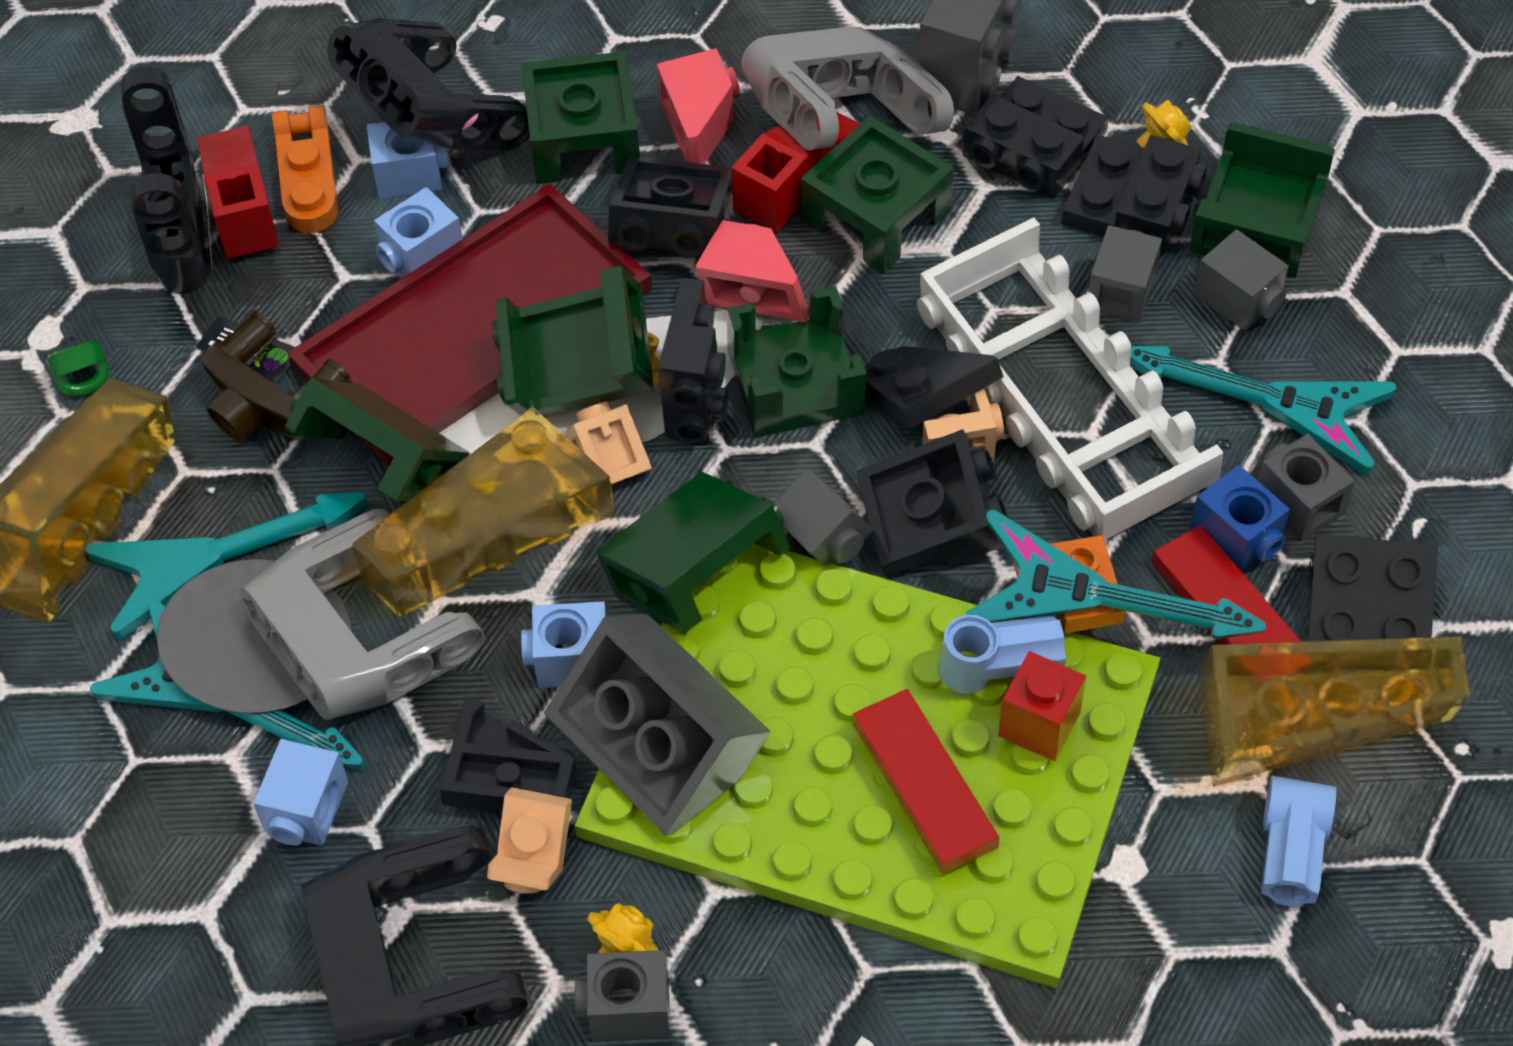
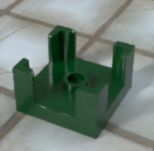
[521,51,640,184]
[800,116,954,274]
[727,287,867,437]

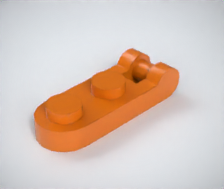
[272,105,339,233]

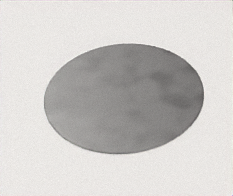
[157,559,352,713]

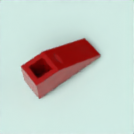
[731,112,860,233]
[197,126,280,259]

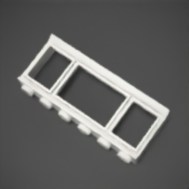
[917,217,1224,544]

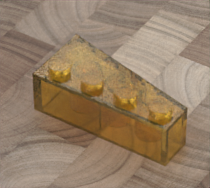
[0,378,175,623]
[352,407,614,617]
[1200,637,1470,787]

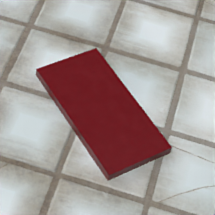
[287,183,652,467]

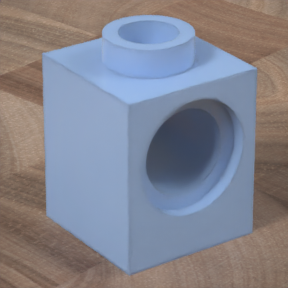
[367,122,449,199]
[374,187,463,277]
[521,601,607,688]
[253,739,349,846]

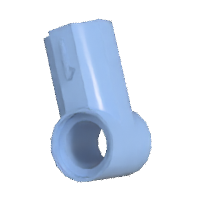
[939,615,1066,694]
[1261,775,1336,907]

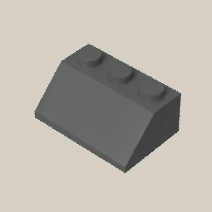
[544,614,771,835]

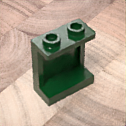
[1190,122,1335,278]
[492,266,654,421]
[285,378,470,502]
[595,471,790,634]

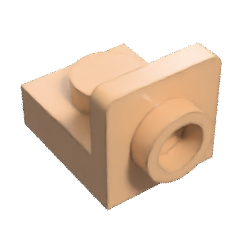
[922,388,1004,462]
[567,401,652,491]
[487,787,572,894]

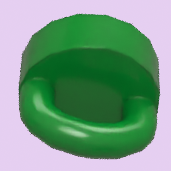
[46,339,110,397]

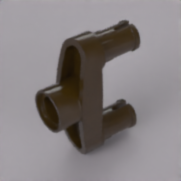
[199,311,353,444]

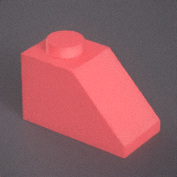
[656,48,740,164]
[695,220,808,323]

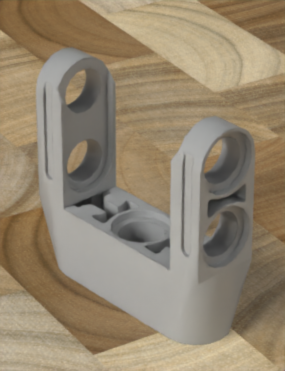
[741,26,954,150]
[240,509,485,720]

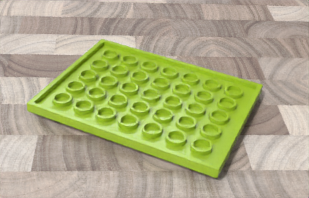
[574,544,1160,989]

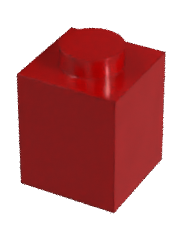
[998,651,1087,761]

